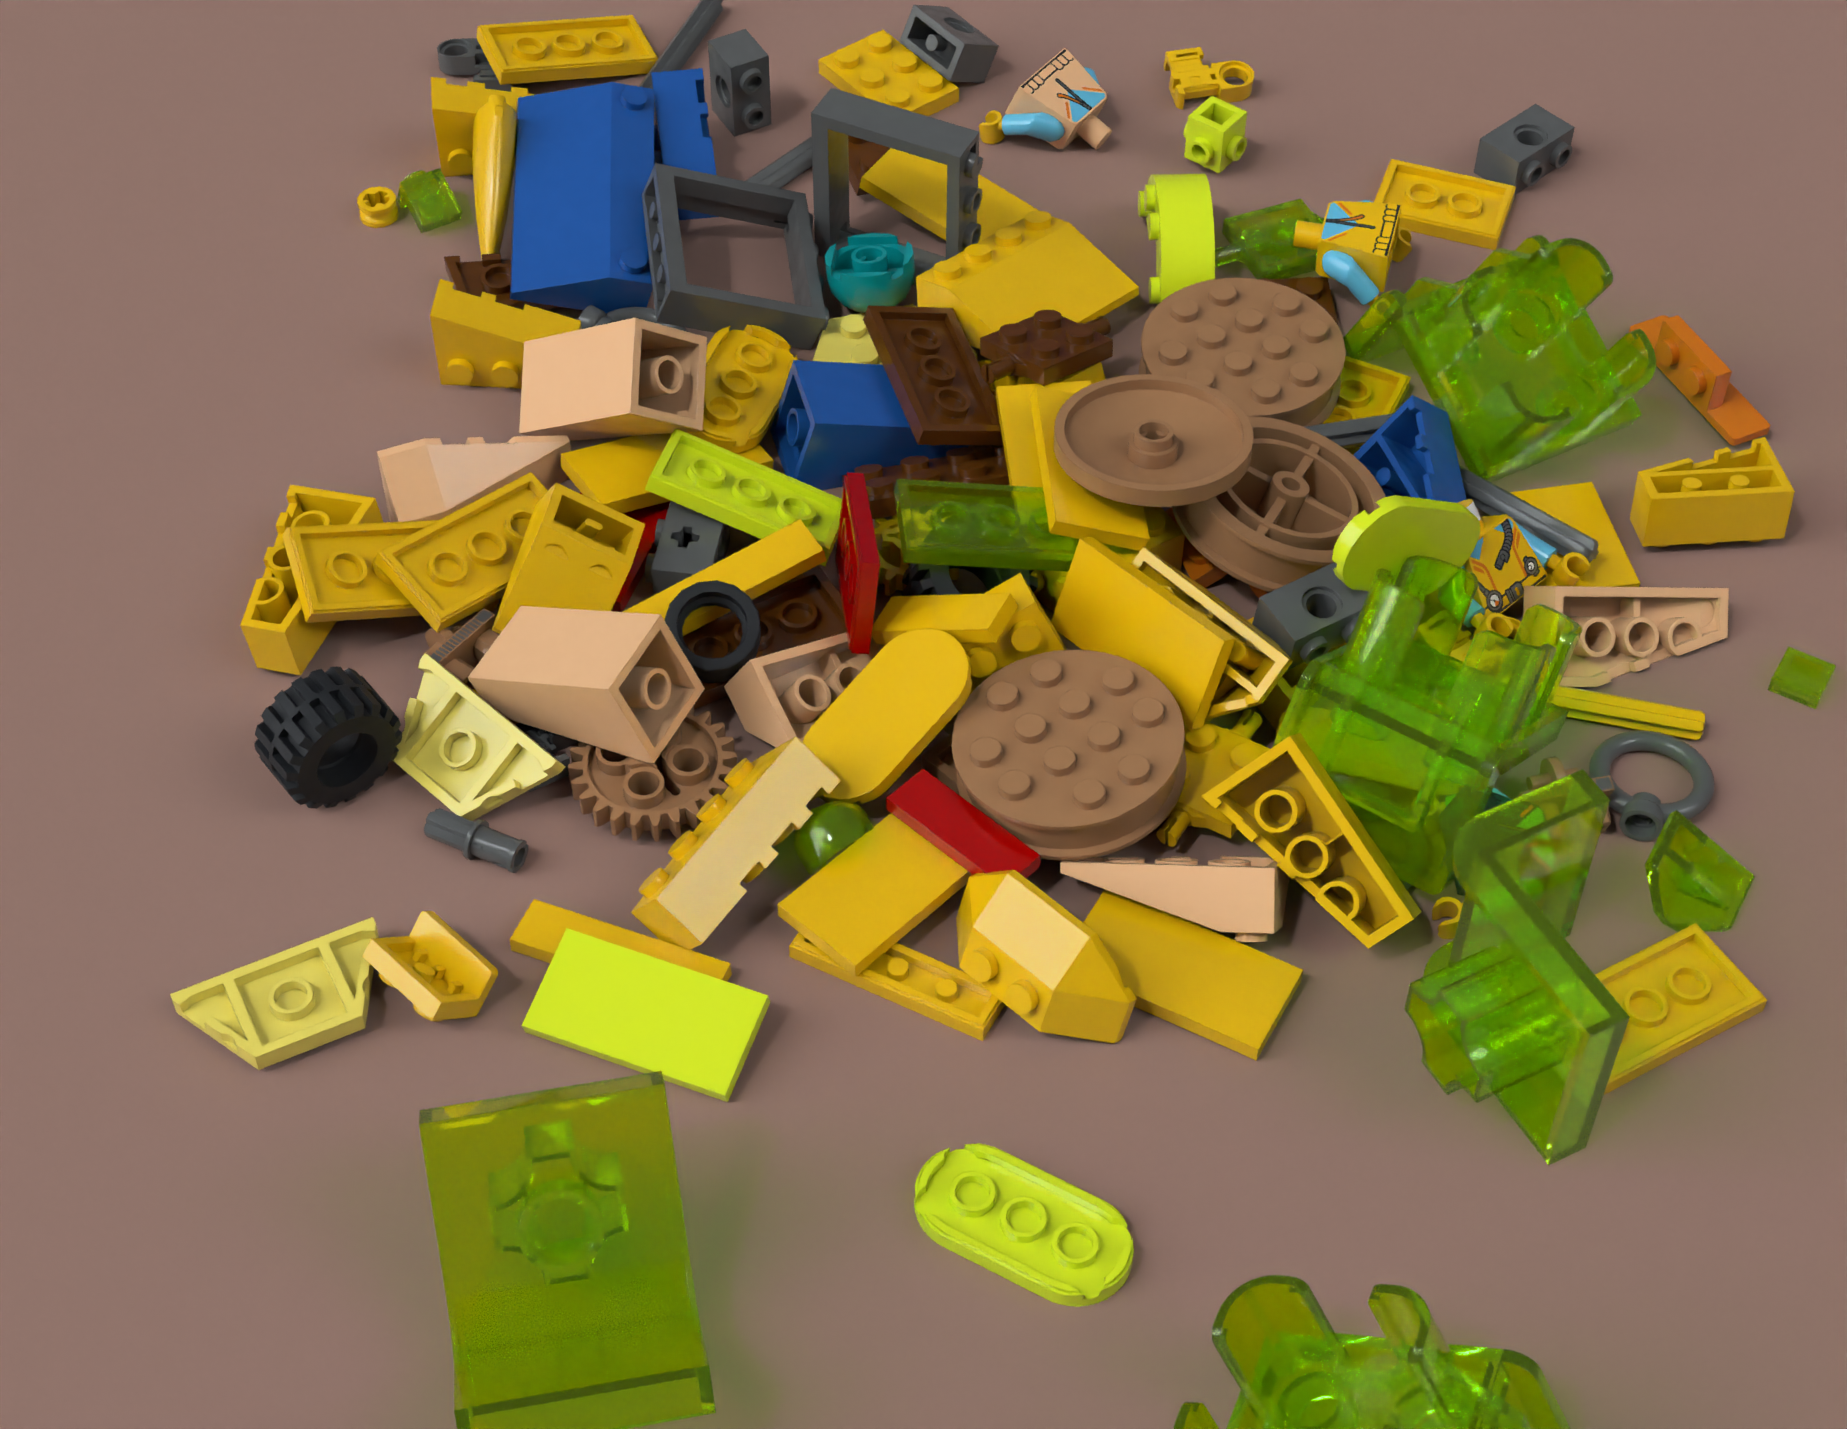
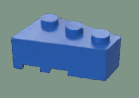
[1353,395,1466,503]

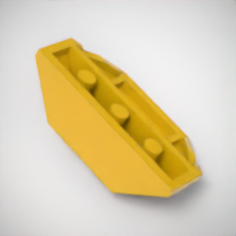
[1131,547,1293,720]
[956,870,1137,1044]

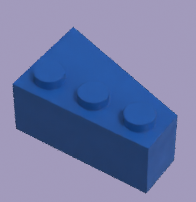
[651,68,719,220]

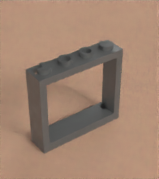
[811,88,983,286]
[642,163,829,350]

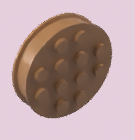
[1138,278,1346,427]
[1172,416,1386,592]
[952,650,1186,861]

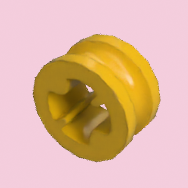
[357,186,399,228]

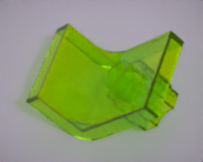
[1404,769,1630,1165]
[419,1071,716,1429]

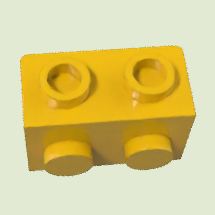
[362,911,498,1022]

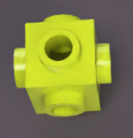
[1183,96,1247,173]

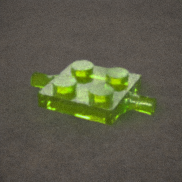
[1215,198,1324,279]

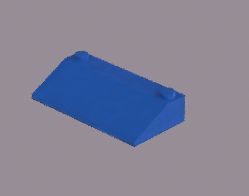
[510,82,654,313]

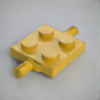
[1156,709,1270,847]

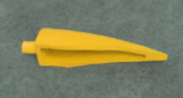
[472,94,517,258]

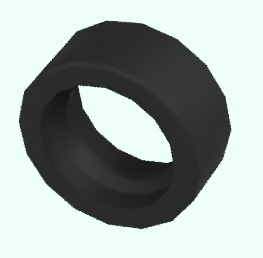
[664,580,761,683]

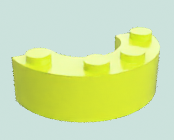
[1138,174,1215,305]

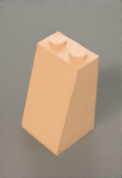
[519,318,707,441]
[467,606,705,763]

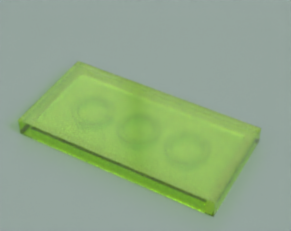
[894,479,1079,572]

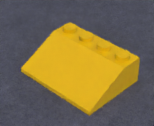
[916,211,1139,349]

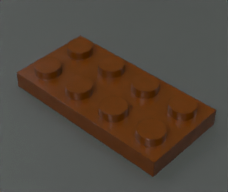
[863,305,1003,446]
[842,445,1011,519]
[683,565,846,710]

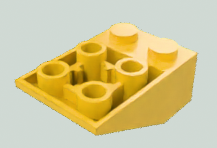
[492,482,645,634]

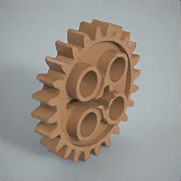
[568,705,738,842]

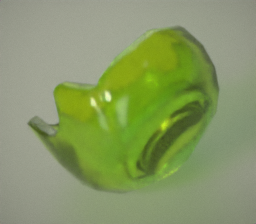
[793,801,873,876]

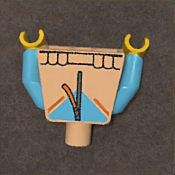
[978,48,1112,150]

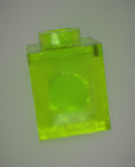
[397,168,462,233]

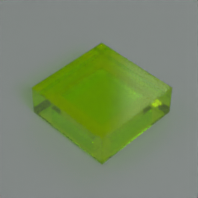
[1768,646,1836,709]

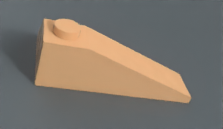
[377,435,571,522]
[1523,586,1729,687]
[724,632,886,747]
[1060,856,1289,942]

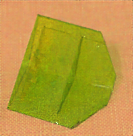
[1645,810,1755,932]

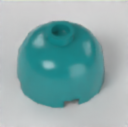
[824,233,915,313]

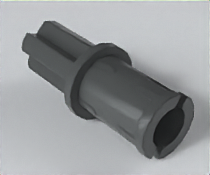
[424,808,528,873]

